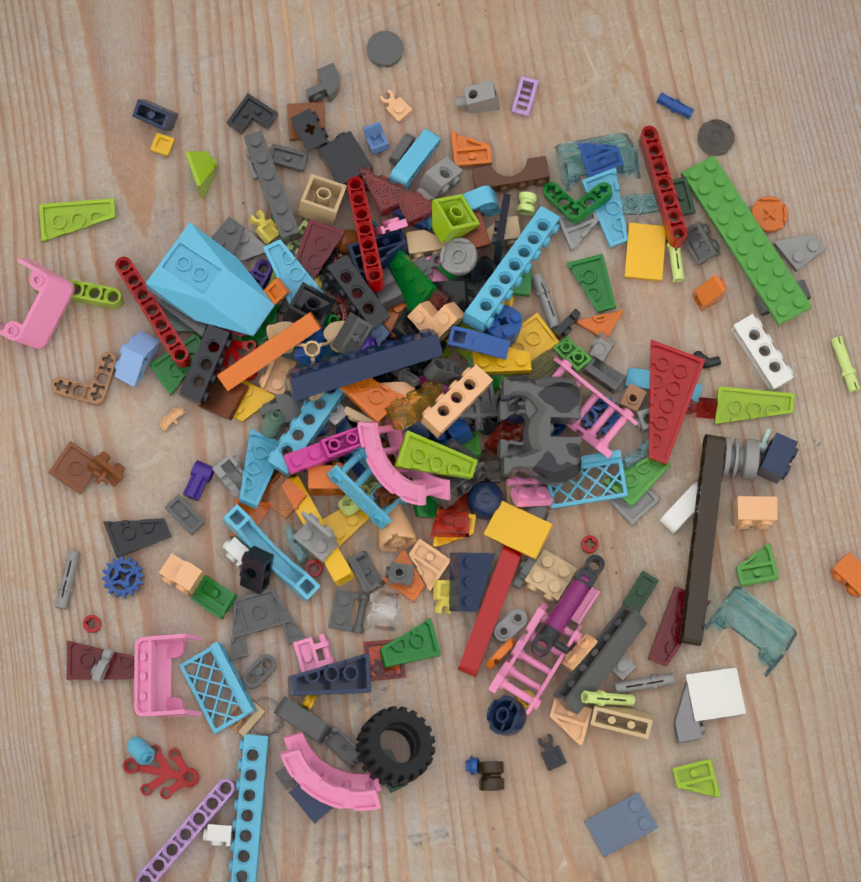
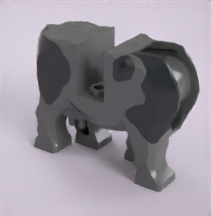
[497,375,582,486]

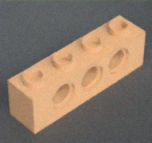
[421,364,493,438]

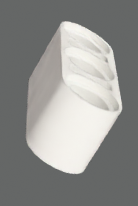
[659,481,698,534]

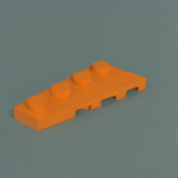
[339,378,404,423]

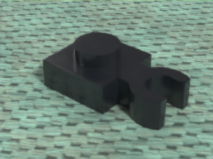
[554,308,581,340]
[538,733,567,772]

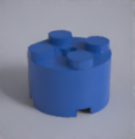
[483,305,522,347]

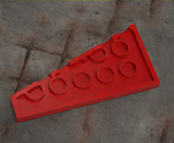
[648,339,705,465]

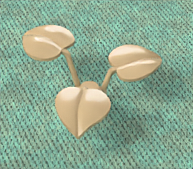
[267,321,345,401]

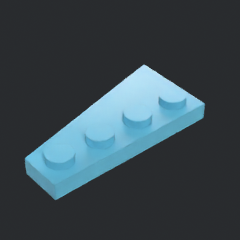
[581,167,628,249]

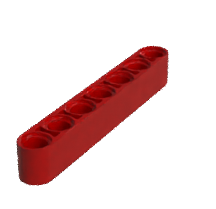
[639,126,688,248]
[347,176,385,292]
[115,257,191,368]
[458,545,522,677]

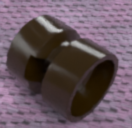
[478,761,505,791]

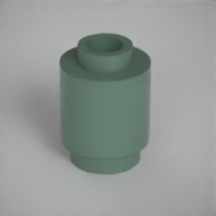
[261,410,284,439]

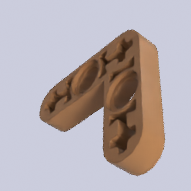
[51,352,117,406]

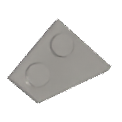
[558,204,599,251]
[234,226,266,262]
[773,234,826,272]

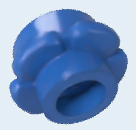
[466,756,480,775]

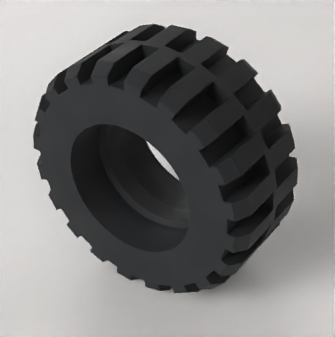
[356,706,435,787]

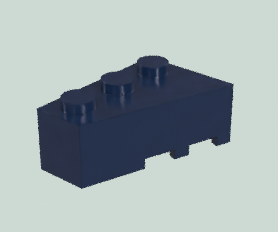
[347,228,409,283]
[449,552,495,612]

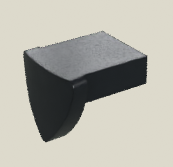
[467,255,497,283]

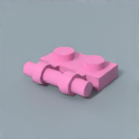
[506,476,553,507]
[293,633,336,672]

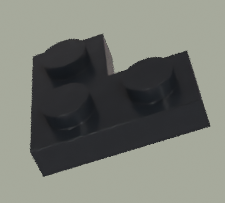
[227,93,279,134]

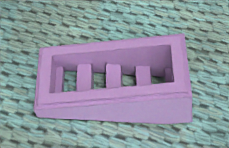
[511,76,539,117]

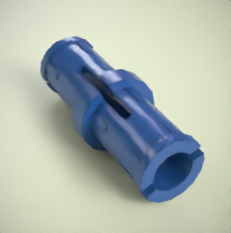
[656,92,694,120]

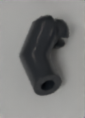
[693,351,721,369]

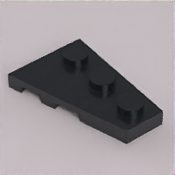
[103,518,172,558]

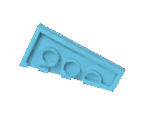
[263,239,324,304]
[238,429,280,509]

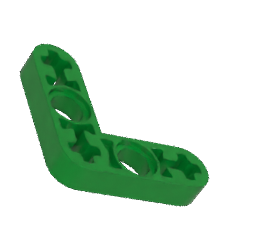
[543,182,613,224]

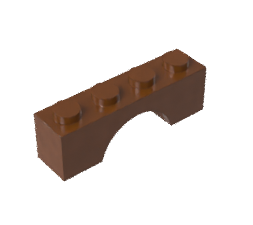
[472,156,550,193]

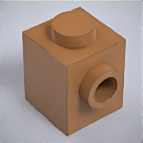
[619,383,647,416]

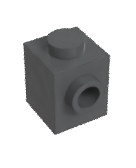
[385,562,415,588]

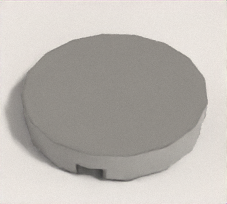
[440,238,478,276]

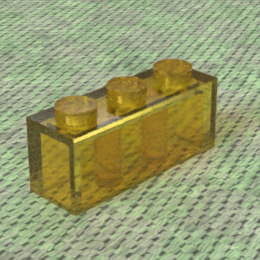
[385,381,445,430]

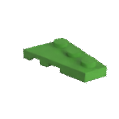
[603,457,671,508]

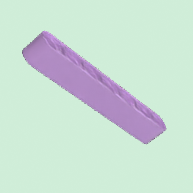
[136,779,236,882]

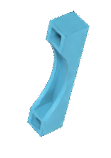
[222,504,321,603]

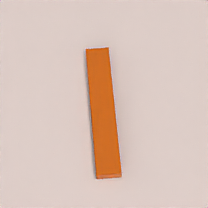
[217,312,322,391]

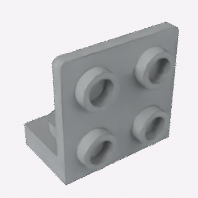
[293,511,339,563]

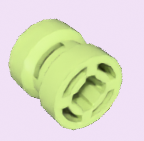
[516,192,537,216]

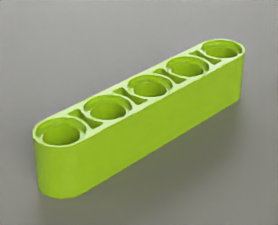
[32,279,124,309]

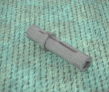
[531,273,561,330]
[55,550,81,610]
[614,672,675,694]

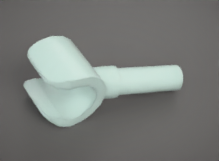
[759,429,771,454]

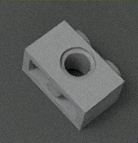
[419,156,463,199]

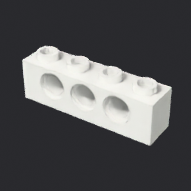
[731,314,794,392]

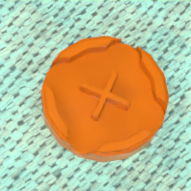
[751,196,788,234]
[485,637,517,670]

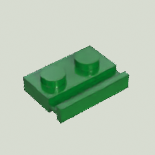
[190,575,238,620]

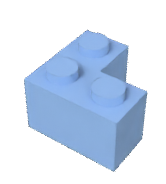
[114,331,160,387]

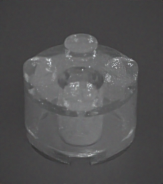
[367,590,401,632]

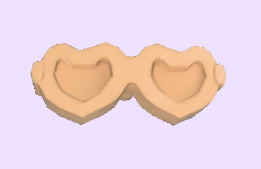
[160,406,187,432]

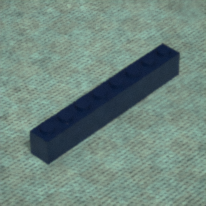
[286,328,443,401]

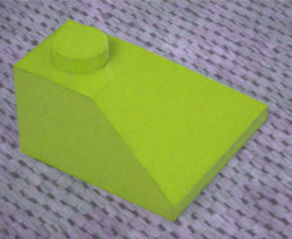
[185,151,218,198]
[432,194,480,243]

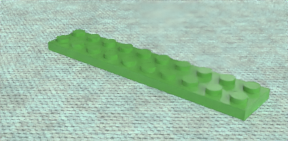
[681,155,812,326]

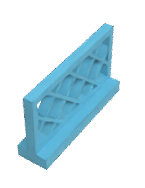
[548,450,628,509]
[179,641,258,734]

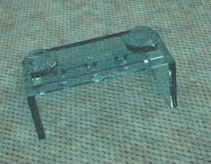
[555,133,641,192]
[703,586,797,677]

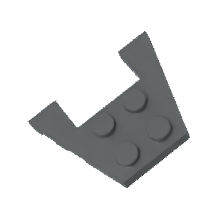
[230,588,305,661]

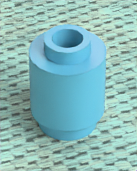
[127,737,155,765]

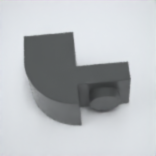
[306,63,340,102]
[259,394,301,427]

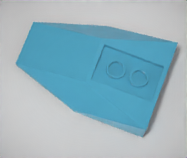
[146,222,275,336]

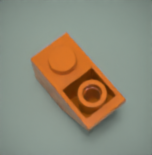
[692,274,726,311]
[830,552,861,598]

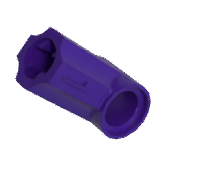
[183,460,214,501]

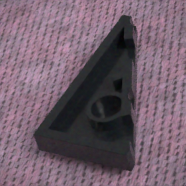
[491,193,511,266]

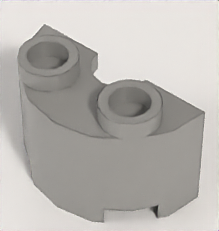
[212,454,243,498]

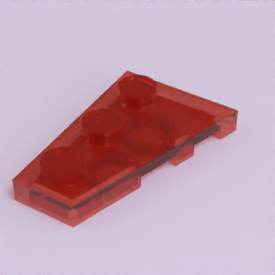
[430,493,469,537]

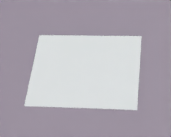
[686,667,746,721]

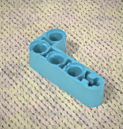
[386,128,442,199]
[424,186,501,232]

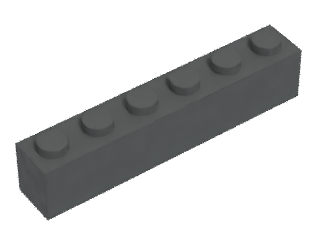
[244,130,301,244]
[553,604,647,715]

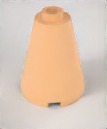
[378,502,417,552]

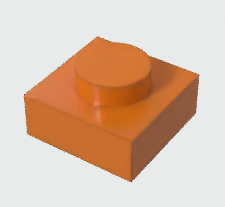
[264,278,291,305]

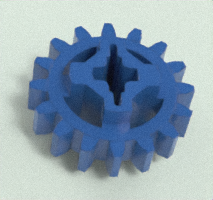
[580,395,621,437]
[102,556,145,599]

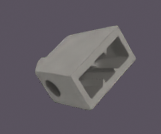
[455,80,500,114]

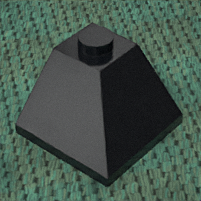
[282,282,336,327]

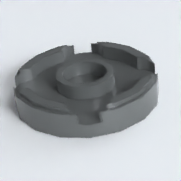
[367,31,403,67]

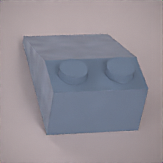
[584,792,658,857]

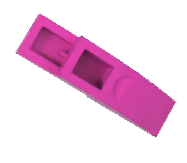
[283,427,361,475]

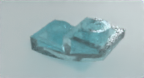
[621,193,659,215]
[622,439,648,470]
[285,525,308,566]

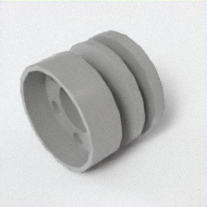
[722,437,760,480]

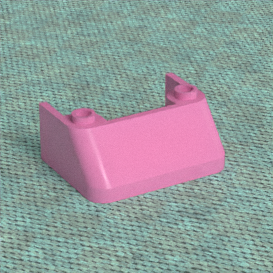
[0,258,75,349]
[134,634,202,717]

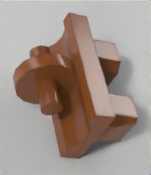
[87,451,125,487]

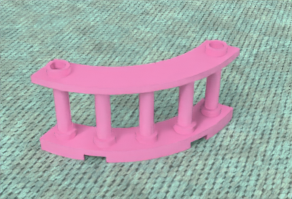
[551,357,638,458]
[358,418,450,505]
[488,602,583,715]
[281,732,382,811]

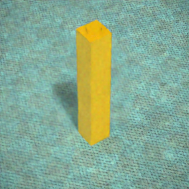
[282,476,355,587]

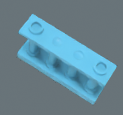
[326,447,407,529]

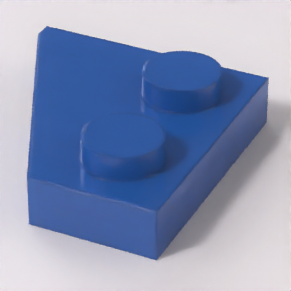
[577,142,624,177]

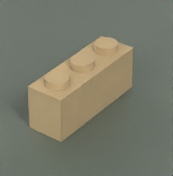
[590,704,653,739]

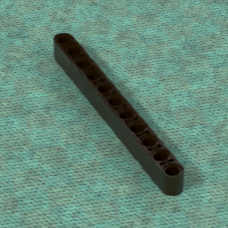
[679,434,726,646]

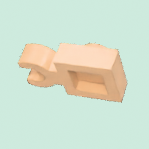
[380,90,412,124]

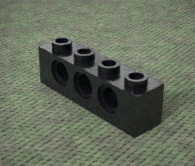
[325,255,391,334]
[179,324,233,406]

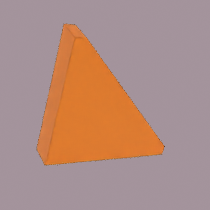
[576,310,624,337]

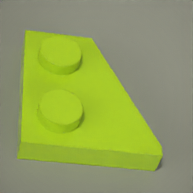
[672,759,721,797]

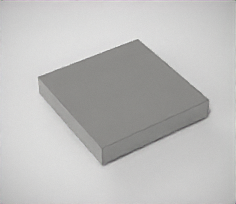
[607,489,660,526]

